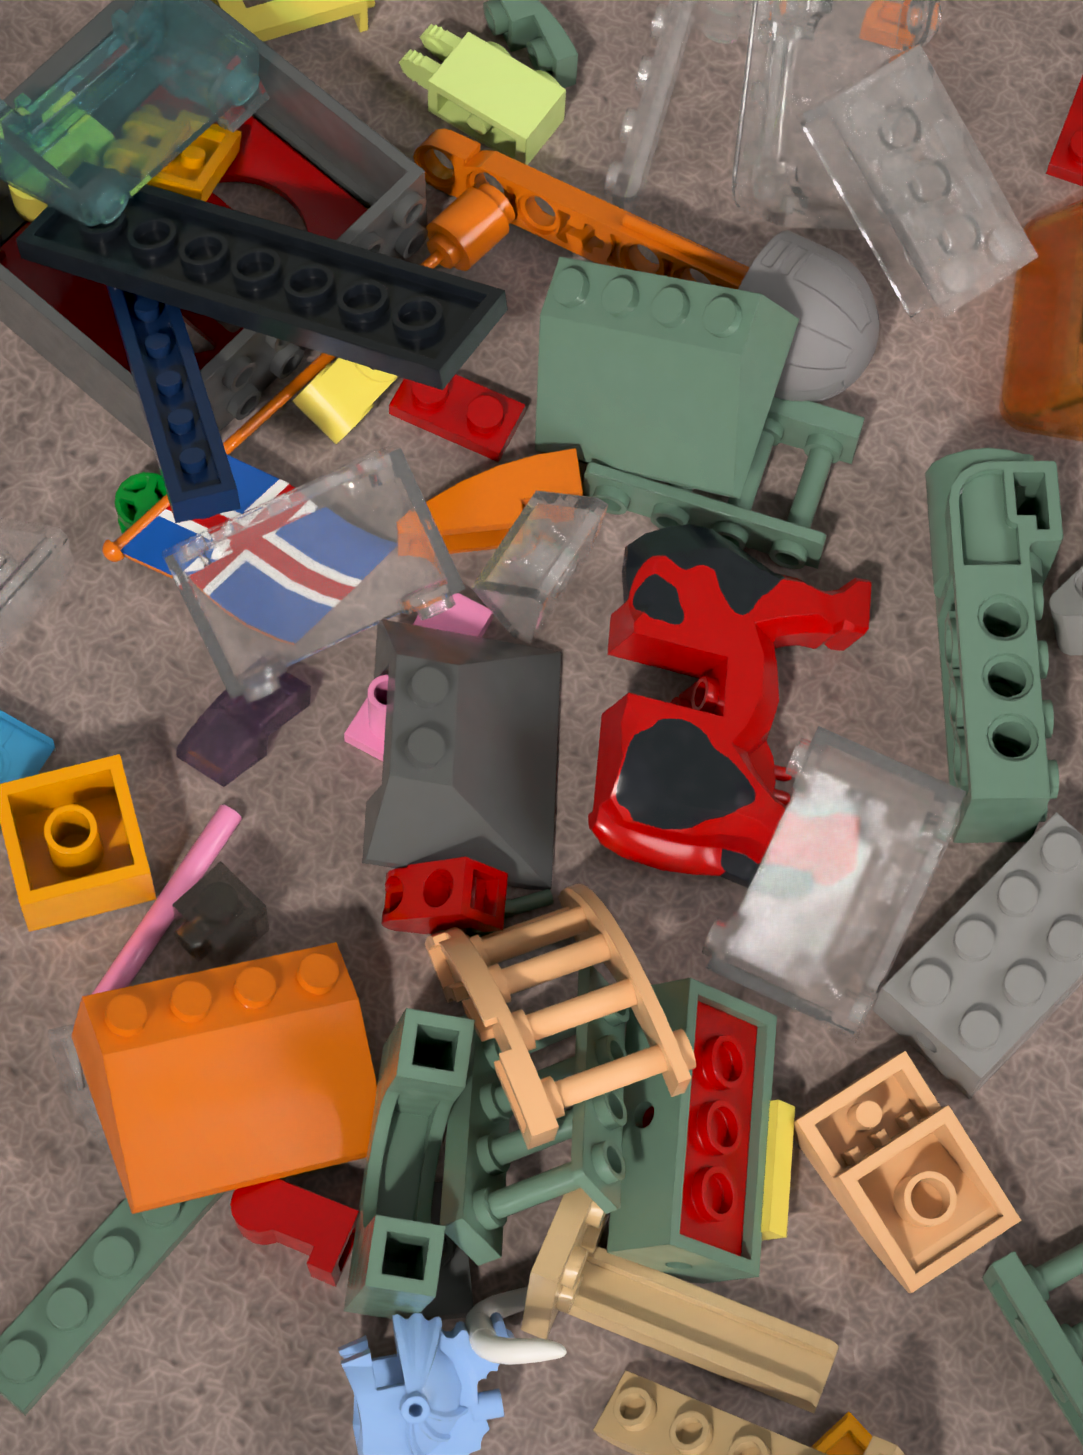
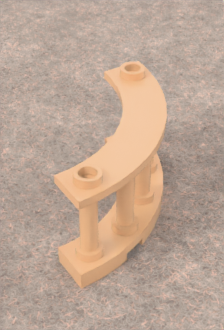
[425,884,696,1150]

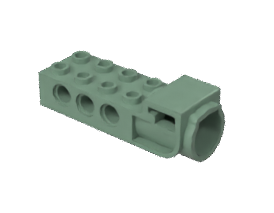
[925,448,1063,843]

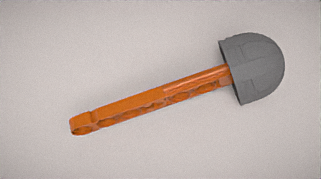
[413,128,880,403]

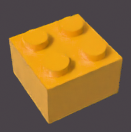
[0,754,156,932]

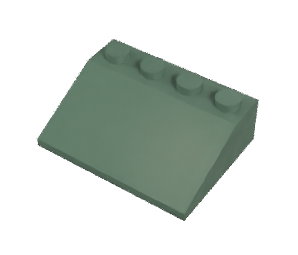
[535,256,799,499]

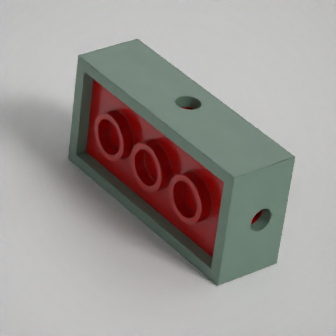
[607,977,777,1284]

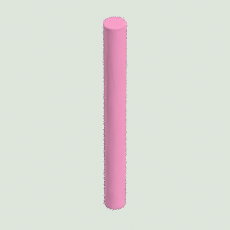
[92,805,242,994]

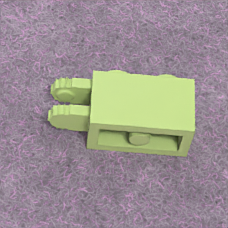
[399,24,566,165]

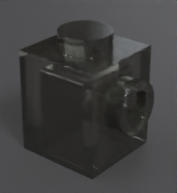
[172,861,269,968]

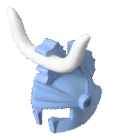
[338,1287,567,1455]

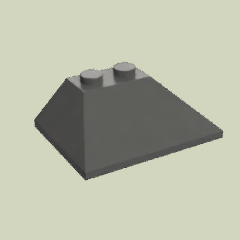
[362,619,561,890]

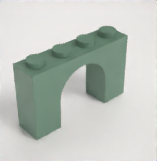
[344,1008,475,1319]

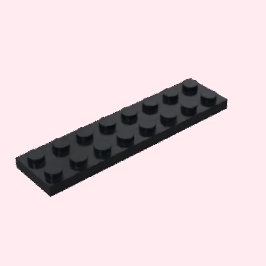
[16,166,508,390]

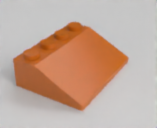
[71,942,377,1214]

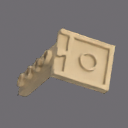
[521,1188,839,1413]
[593,1370,905,1455]

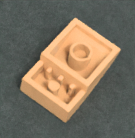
[793,1051,1022,1293]

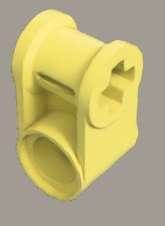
[292,358,398,444]

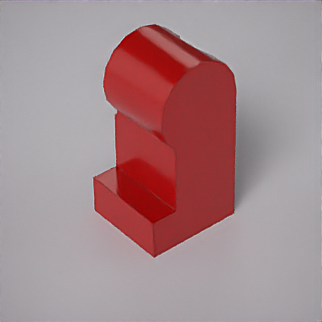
[381,857,508,934]
[230,1179,359,1287]

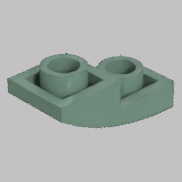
[483,0,578,88]

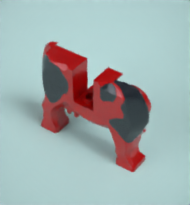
[588,524,872,898]

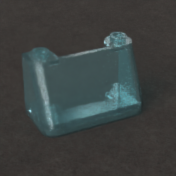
[0,0,260,227]

